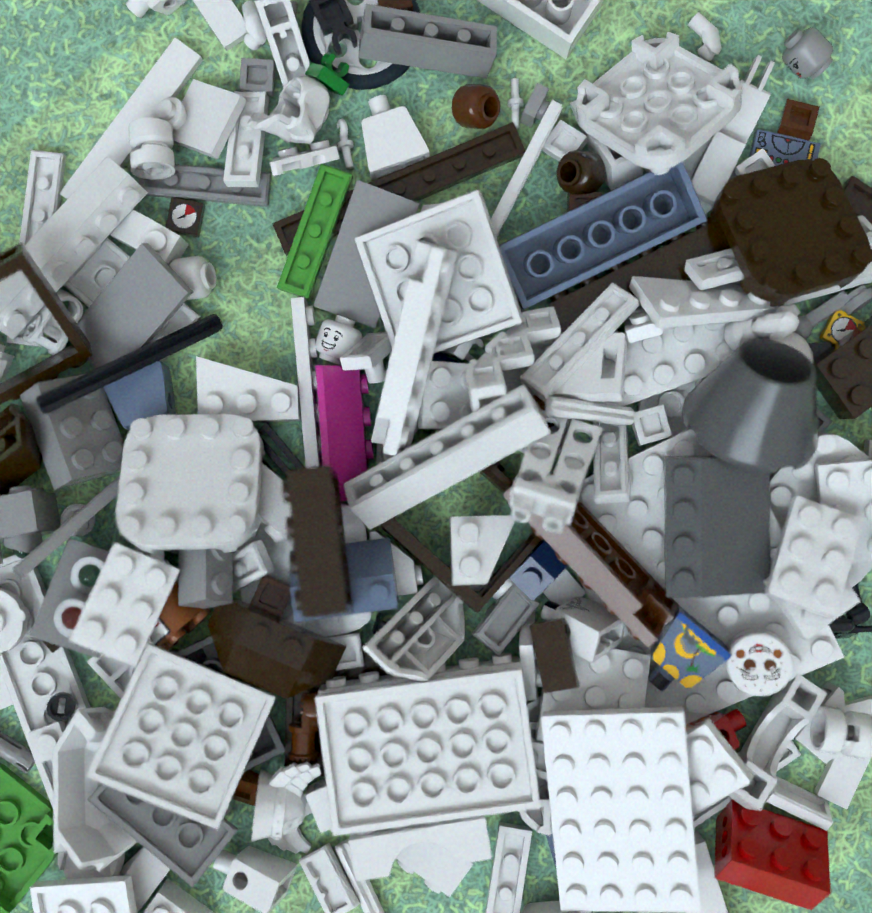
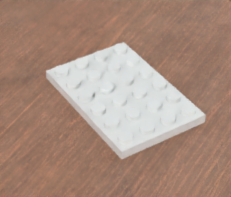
[315,667,540,836]
[541,707,700,912]

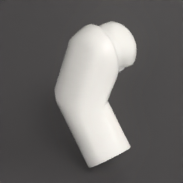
[688,12,721,62]

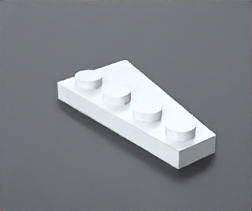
[629,276,779,329]

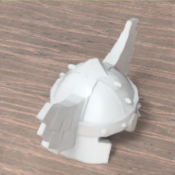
[251,762,321,854]

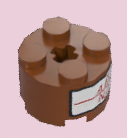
[148,580,211,651]

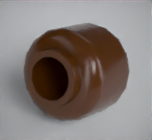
[451,84,500,129]

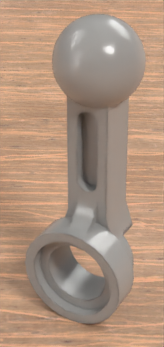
[794,285,872,339]

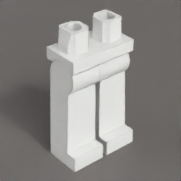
[509,410,602,534]

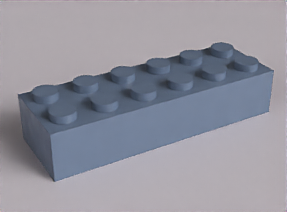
[499,161,707,309]

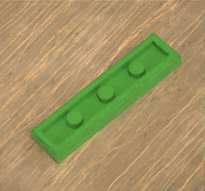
[277,164,353,300]

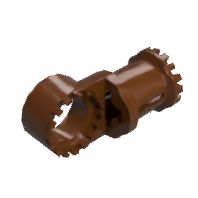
[288,692,319,762]

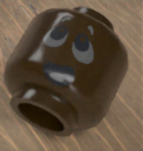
[556,150,606,195]

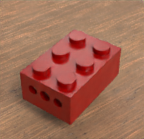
[714,799,831,910]

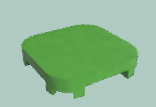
[0,763,58,913]

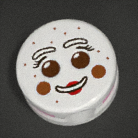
[725,628,793,696]

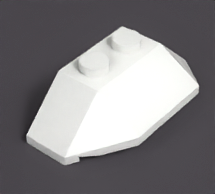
[363,576,465,682]

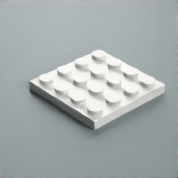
[354,190,524,354]
[86,643,276,830]

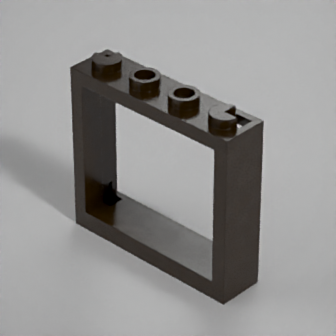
[0,242,92,405]
[378,461,542,613]

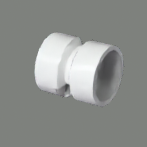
[128,117,175,180]
[810,706,872,759]

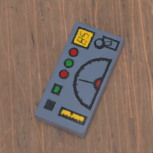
[749,129,821,166]

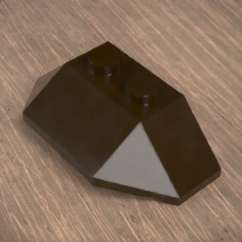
[0,403,42,495]
[208,597,346,699]

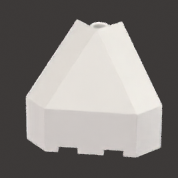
[465,306,577,454]
[53,707,137,872]

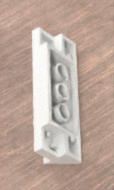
[371,240,458,456]

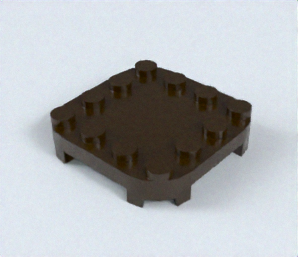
[710,158,872,307]

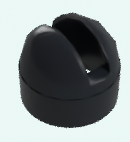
[46,692,76,721]

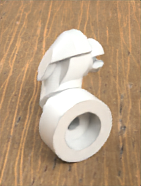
[724,305,799,351]

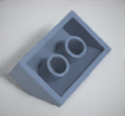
[290,537,399,622]

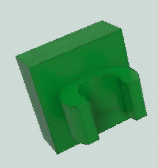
[305,52,349,96]

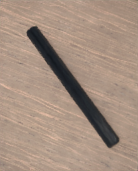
[36,314,223,414]

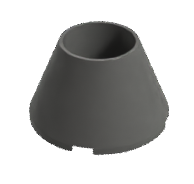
[682,339,818,473]

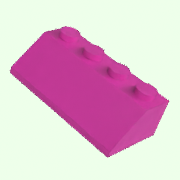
[316,365,374,501]

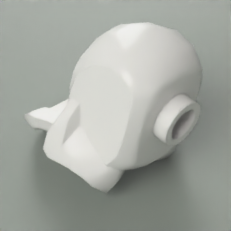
[248,76,330,144]

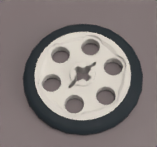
[301,0,421,90]

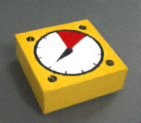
[819,310,864,345]

